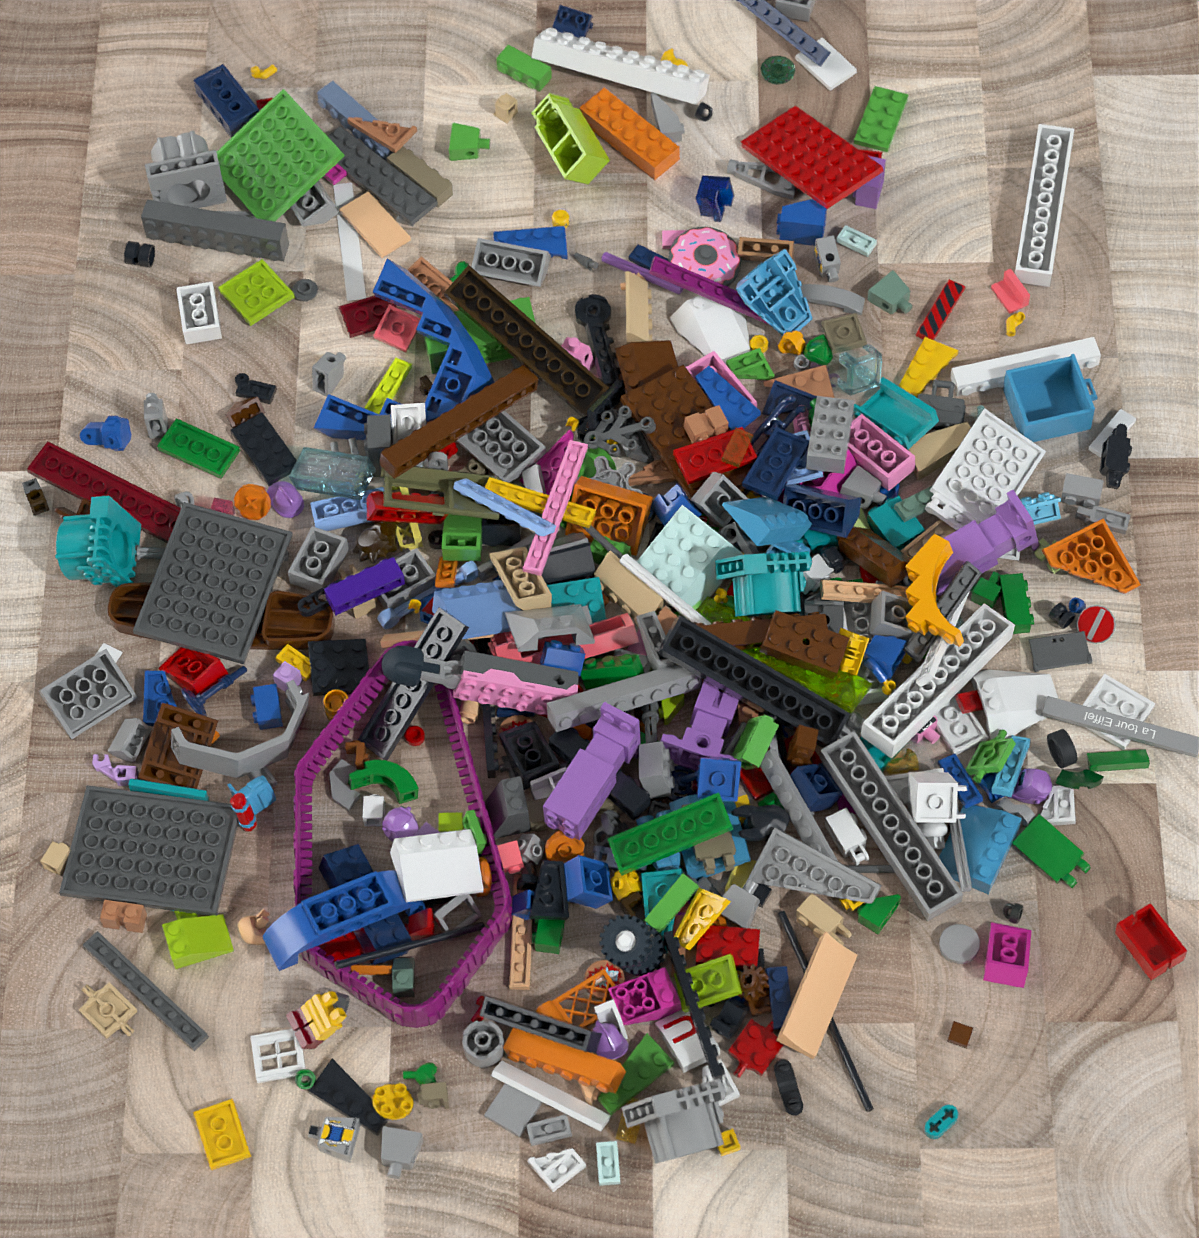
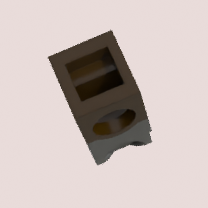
[22,478,50,516]

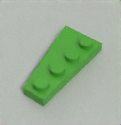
[598,1033,674,1115]

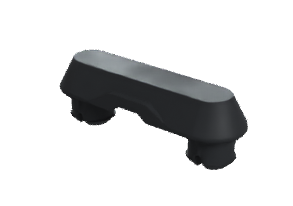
[774,1059,804,1116]

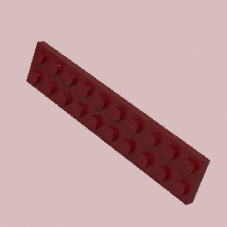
[27,441,181,543]

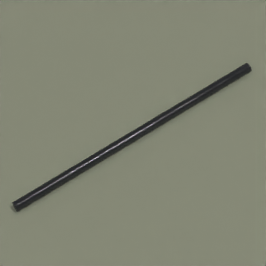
[778,911,874,1112]

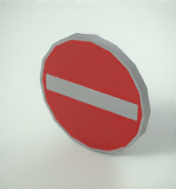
[1077,605,1116,644]

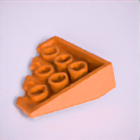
[1042,518,1141,594]

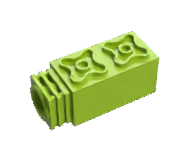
[531,93,610,184]

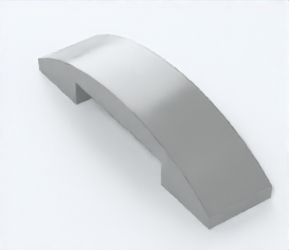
[800,284,865,315]

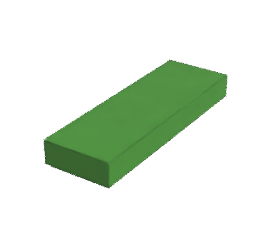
[644,873,699,934]

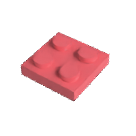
[373,305,421,353]

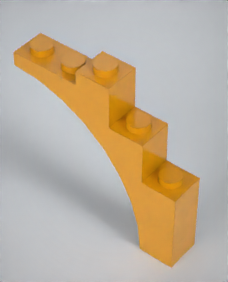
[905,534,964,647]

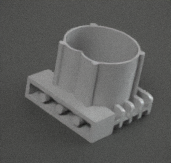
[145,131,227,208]
[622,1079,726,1164]

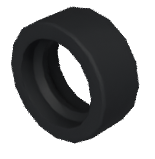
[1047,729,1078,769]

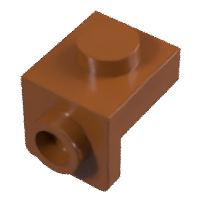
[345,740,369,770]

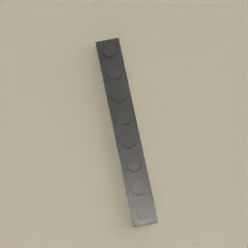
[83,931,209,1051]

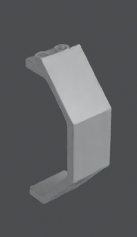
[171,680,309,778]

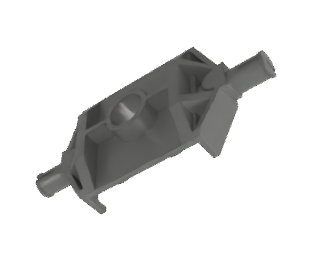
[805,579,844,633]

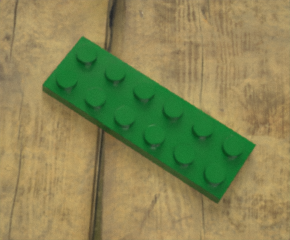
[607,792,733,875]

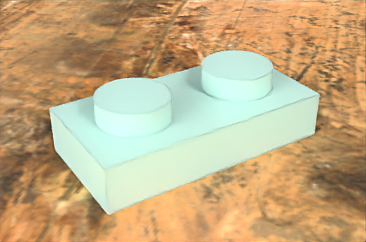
[836,225,877,257]
[596,1141,620,1186]

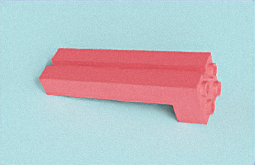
[488,613,639,665]

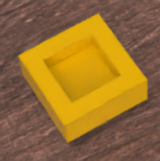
[717,1129,741,1157]

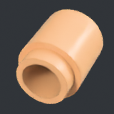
[459,700,481,724]

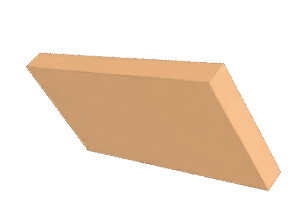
[339,192,411,258]

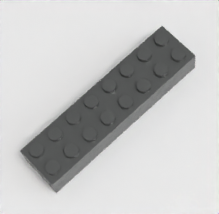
[141,199,289,262]

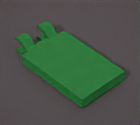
[1012,814,1091,888]

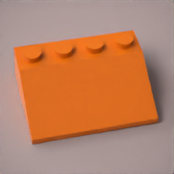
[565,476,653,556]

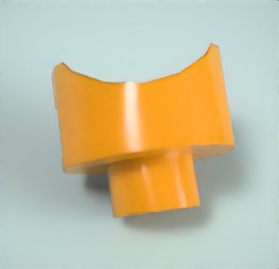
[778,330,806,355]

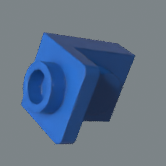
[977,772,1004,803]

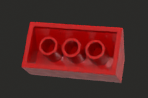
[366,491,449,524]

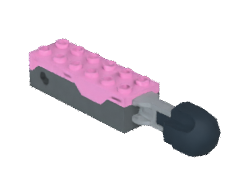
[382,646,584,715]

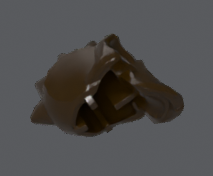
[353,521,399,564]

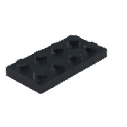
[231,412,301,486]

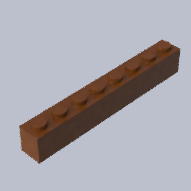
[696,612,828,650]

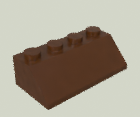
[837,526,911,588]

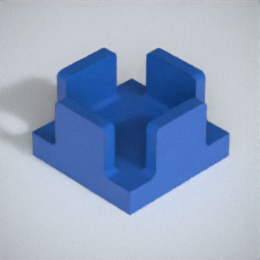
[697,756,741,801]

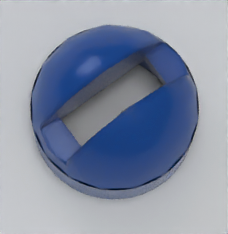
[1069,597,1086,614]

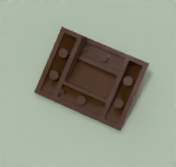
[138,703,219,789]

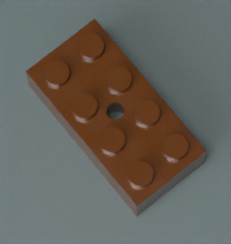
[759,610,849,680]

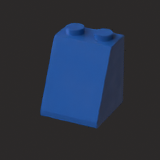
[776,199,827,246]

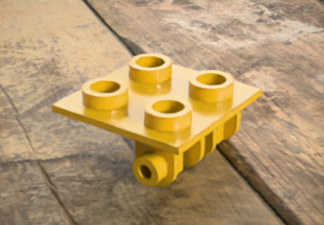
[838,627,869,676]

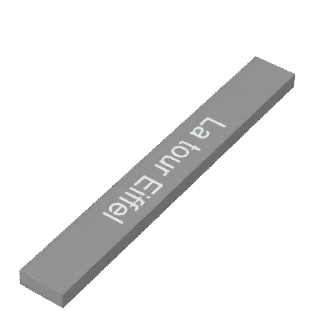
[1042,696,1199,758]

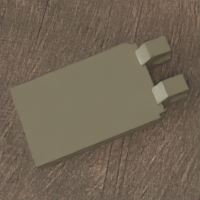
[682,803,736,875]

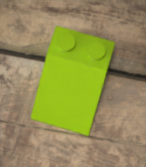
[162,914,234,969]

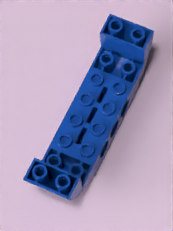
[262,870,426,971]

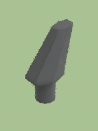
[574,253,599,271]

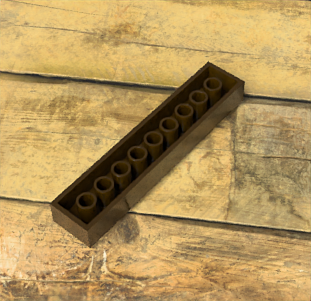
[444,265,609,417]

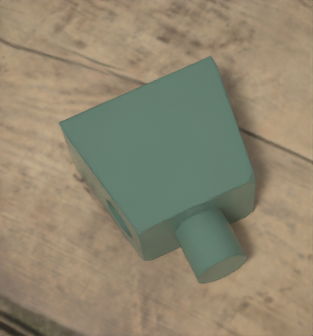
[868,270,913,314]

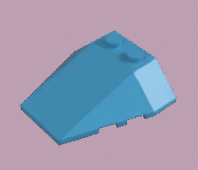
[736,249,813,336]

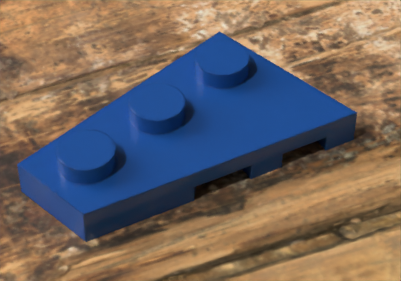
[143,671,177,726]

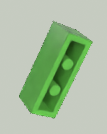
[496,45,552,92]

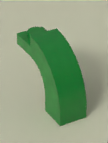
[348,760,419,804]

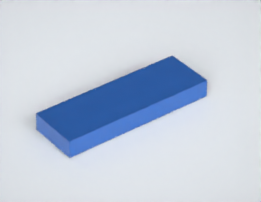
[938,754,983,809]

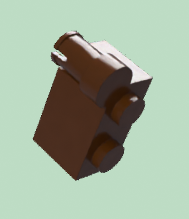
[785,725,819,768]

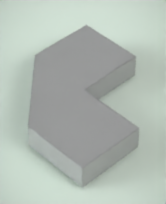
[329,759,361,811]

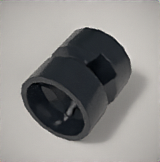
[124,241,155,268]

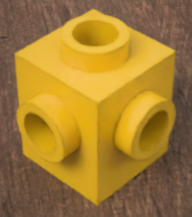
[610,870,643,901]

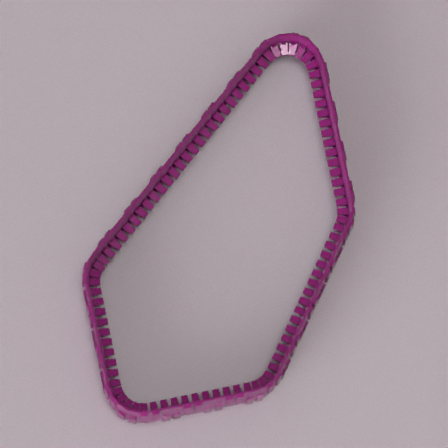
[293,640,512,1028]

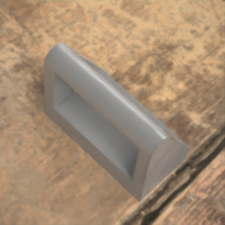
[433,894,482,941]

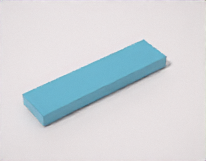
[992,735,1031,797]

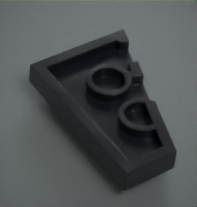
[529,860,569,920]

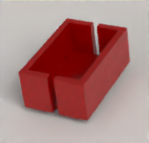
[1115,903,1187,980]

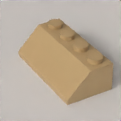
[625,271,653,344]
[489,547,552,610]
[594,551,664,627]

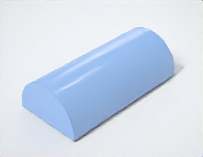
[310,487,384,531]

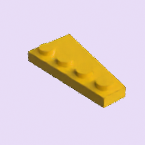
[899,337,959,397]

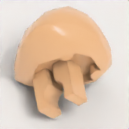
[238,909,270,945]

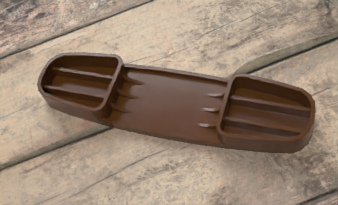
[108,582,335,650]

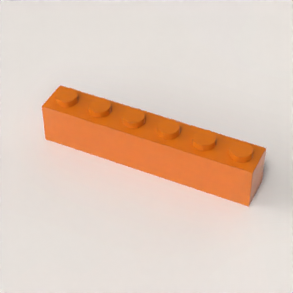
[503,1027,626,1093]

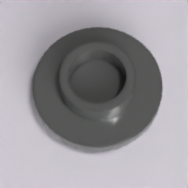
[292,279,318,302]

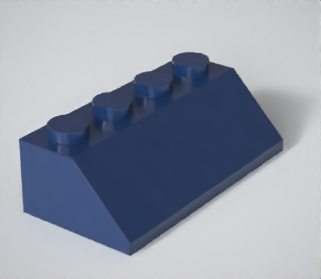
[783,484,861,537]

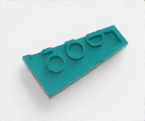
[641,869,682,952]

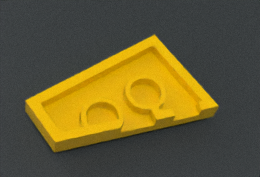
[674,887,731,950]

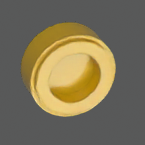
[750,335,768,353]

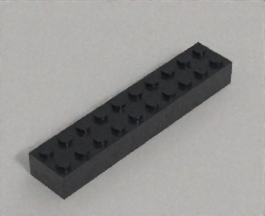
[657,616,850,748]

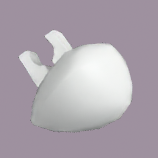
[917,822,948,849]

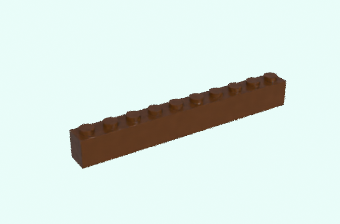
[380,365,539,479]

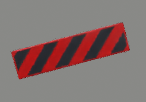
[916,279,965,340]

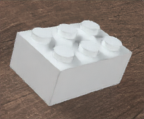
[177,282,222,345]

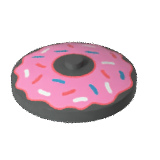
[669,227,741,287]

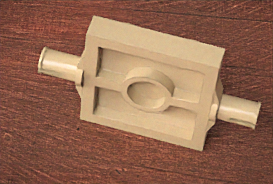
[79,982,137,1039]

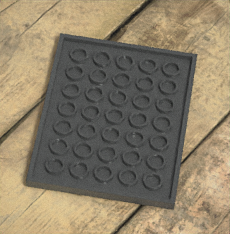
[133,502,293,664]
[59,785,239,916]

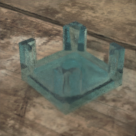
[837,344,882,396]

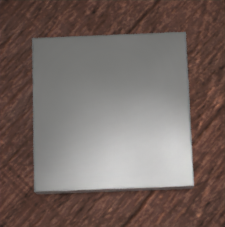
[484,1083,542,1138]

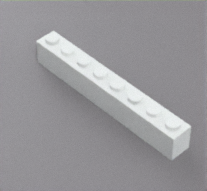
[951,337,1101,396]

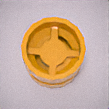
[323,689,348,721]

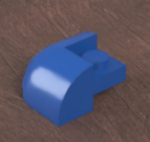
[652,484,702,526]

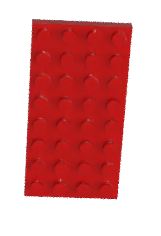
[740,105,884,209]

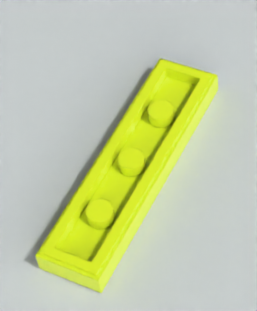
[364,358,412,414]

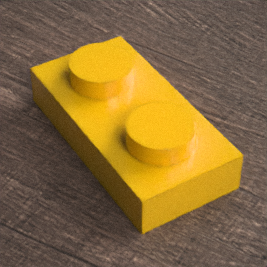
[276,644,311,681]

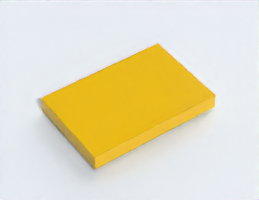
[193,1098,251,1171]

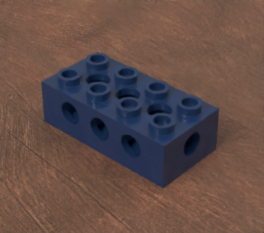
[193,64,259,138]

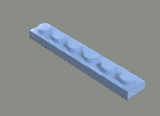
[453,478,556,536]

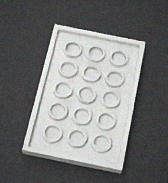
[929,408,1046,523]

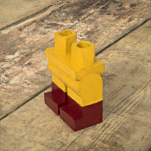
[286,991,347,1049]

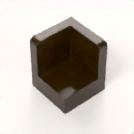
[620,890,645,921]

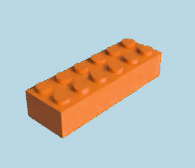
[579,87,680,180]

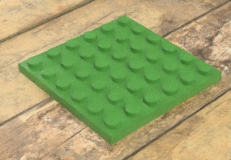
[216,89,345,221]

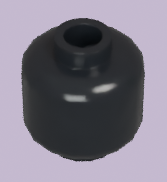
[818,545,846,574]

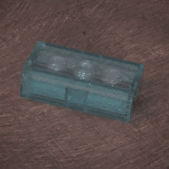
[289,447,376,500]

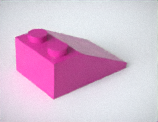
[983,922,1031,988]

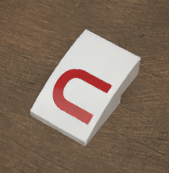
[655,1010,720,1073]

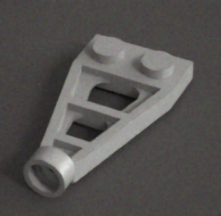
[727,159,797,199]

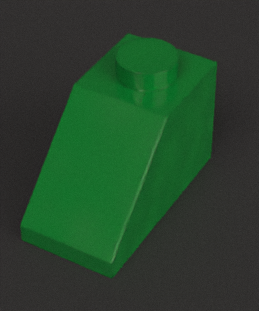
[857,894,901,935]

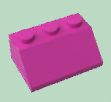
[798,449,859,493]

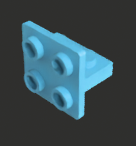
[1020,492,1061,525]

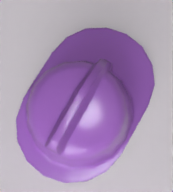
[267,481,304,518]
[592,1021,629,1060]

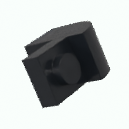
[710,998,749,1039]

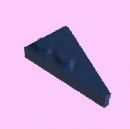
[762,380,817,415]

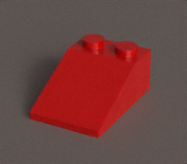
[159,647,228,695]

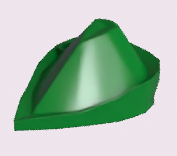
[803,334,833,366]

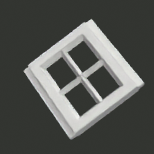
[251,1029,306,1083]

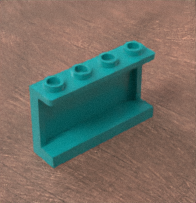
[854,377,939,450]

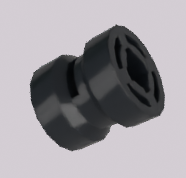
[1048,602,1076,629]

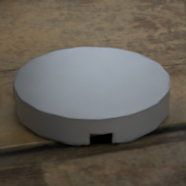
[939,924,980,964]

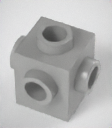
[517,833,546,866]

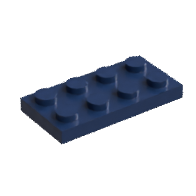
[742,427,809,501]

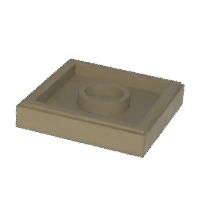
[821,313,867,354]

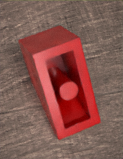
[405,908,435,941]

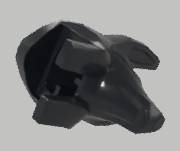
[731,804,790,844]

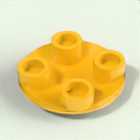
[372,1083,414,1120]

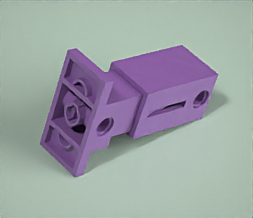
[915,490,1039,599]
[660,680,740,771]
[543,702,641,840]

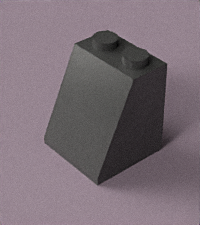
[485,776,531,839]

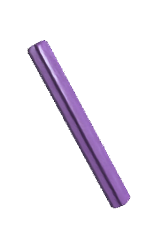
[602,252,684,294]

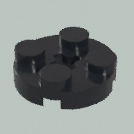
[575,294,611,327]

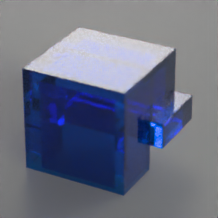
[696,175,735,222]

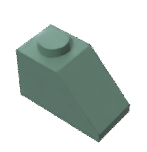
[392,958,415,998]

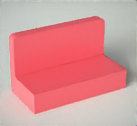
[991,269,1030,314]

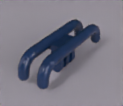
[749,395,806,457]

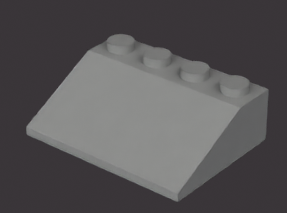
[456,410,547,483]
[38,649,138,740]

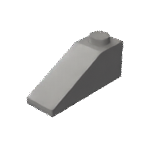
[651,92,685,142]
[636,611,676,671]

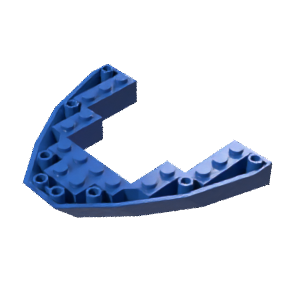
[314,258,495,441]

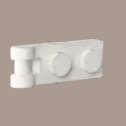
[925,492,979,530]

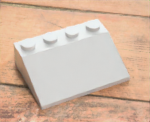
[390,829,484,902]

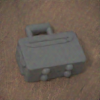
[918,380,966,430]

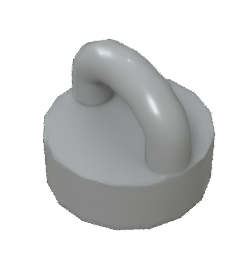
[175,491,194,508]

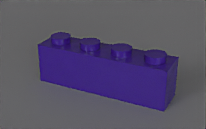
[324,557,405,616]

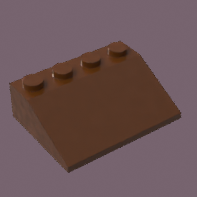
[614,340,679,393]

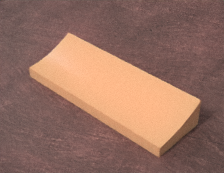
[777,932,858,1059]

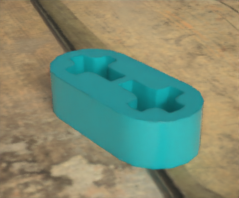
[924,1104,959,1139]

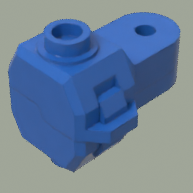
[80,415,132,451]

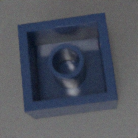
[790,763,843,812]

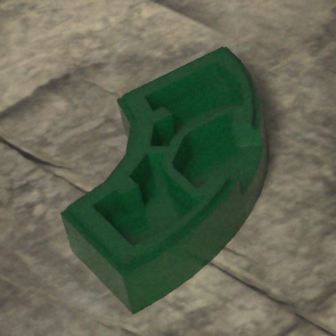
[1055,769,1104,789]

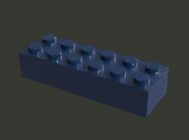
[318,844,412,966]

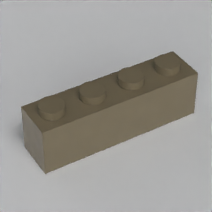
[387,146,453,207]

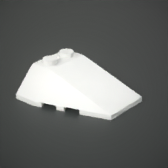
[670,295,751,364]
[971,670,1058,740]

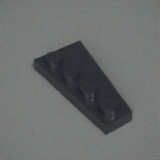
[309,1058,389,1136]

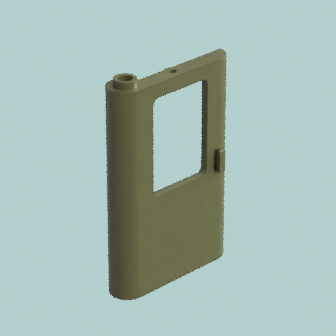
[380,466,499,520]

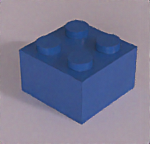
[563,855,613,909]

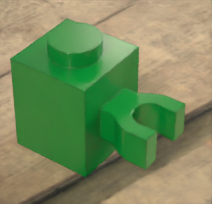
[970,571,1002,609]

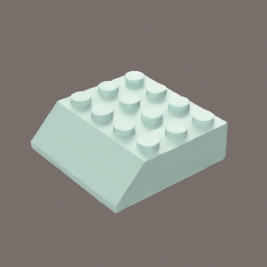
[637,505,744,612]

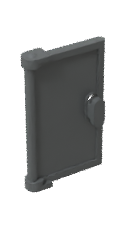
[1029,631,1092,672]

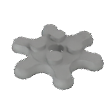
[575,456,643,494]

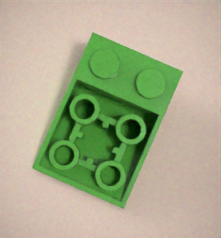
[442,514,483,561]

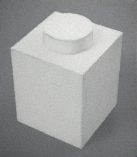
[363,794,385,826]

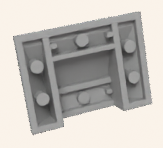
[505,604,595,652]

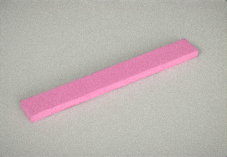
[523,440,588,576]

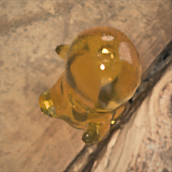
[886,748,919,776]

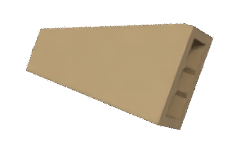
[908,421,971,481]

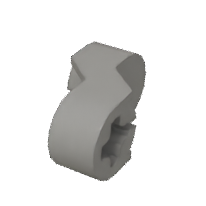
[995,798,1036,827]

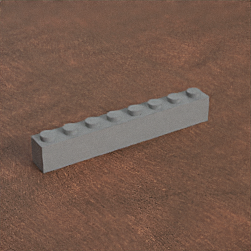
[547,664,702,732]

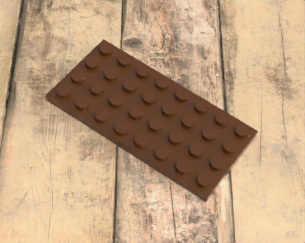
[620,364,754,514]

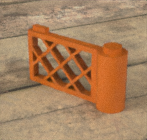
[536,969,616,1028]

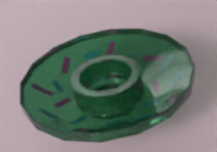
[760,55,795,85]

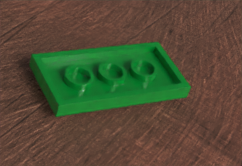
[157,418,241,479]

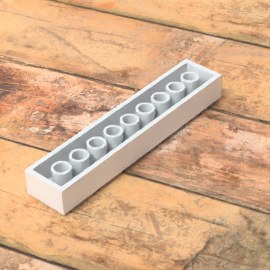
[532,28,710,105]
[1015,124,1074,287]
[861,604,1015,758]

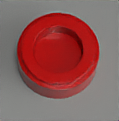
[405,726,425,746]

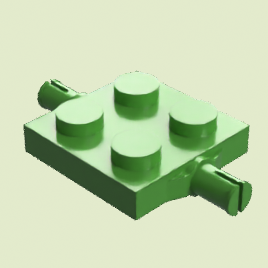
[965,729,1016,783]

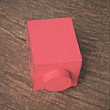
[497,840,524,874]

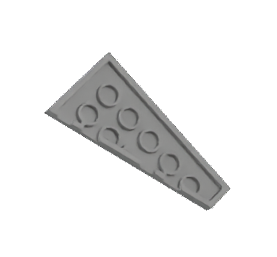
[748,828,882,904]

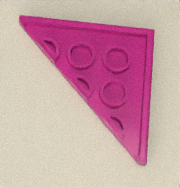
[519,429,574,495]

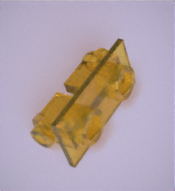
[615,1098,641,1144]

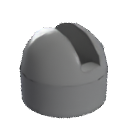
[794,355,809,371]

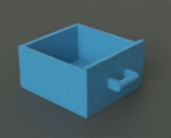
[1003,354,1098,442]

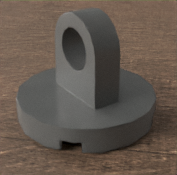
[593,810,629,847]

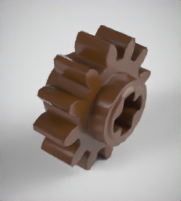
[737,964,770,1002]

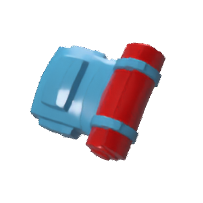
[227,775,276,832]

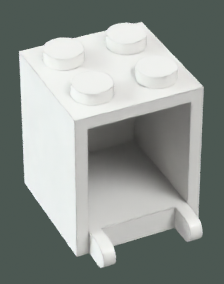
[907,772,967,823]

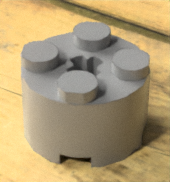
[462,1021,504,1068]

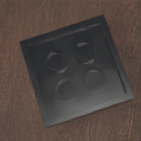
[308,639,369,696]

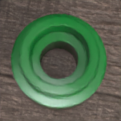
[295,1069,316,1090]

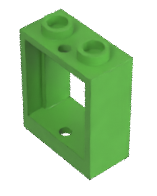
[731,715,779,770]

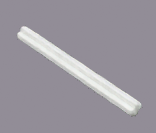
[620,554,711,625]

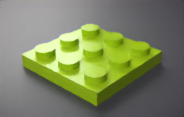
[218,259,295,326]

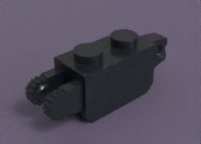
[1099,423,1132,490]

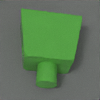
[449,123,490,161]

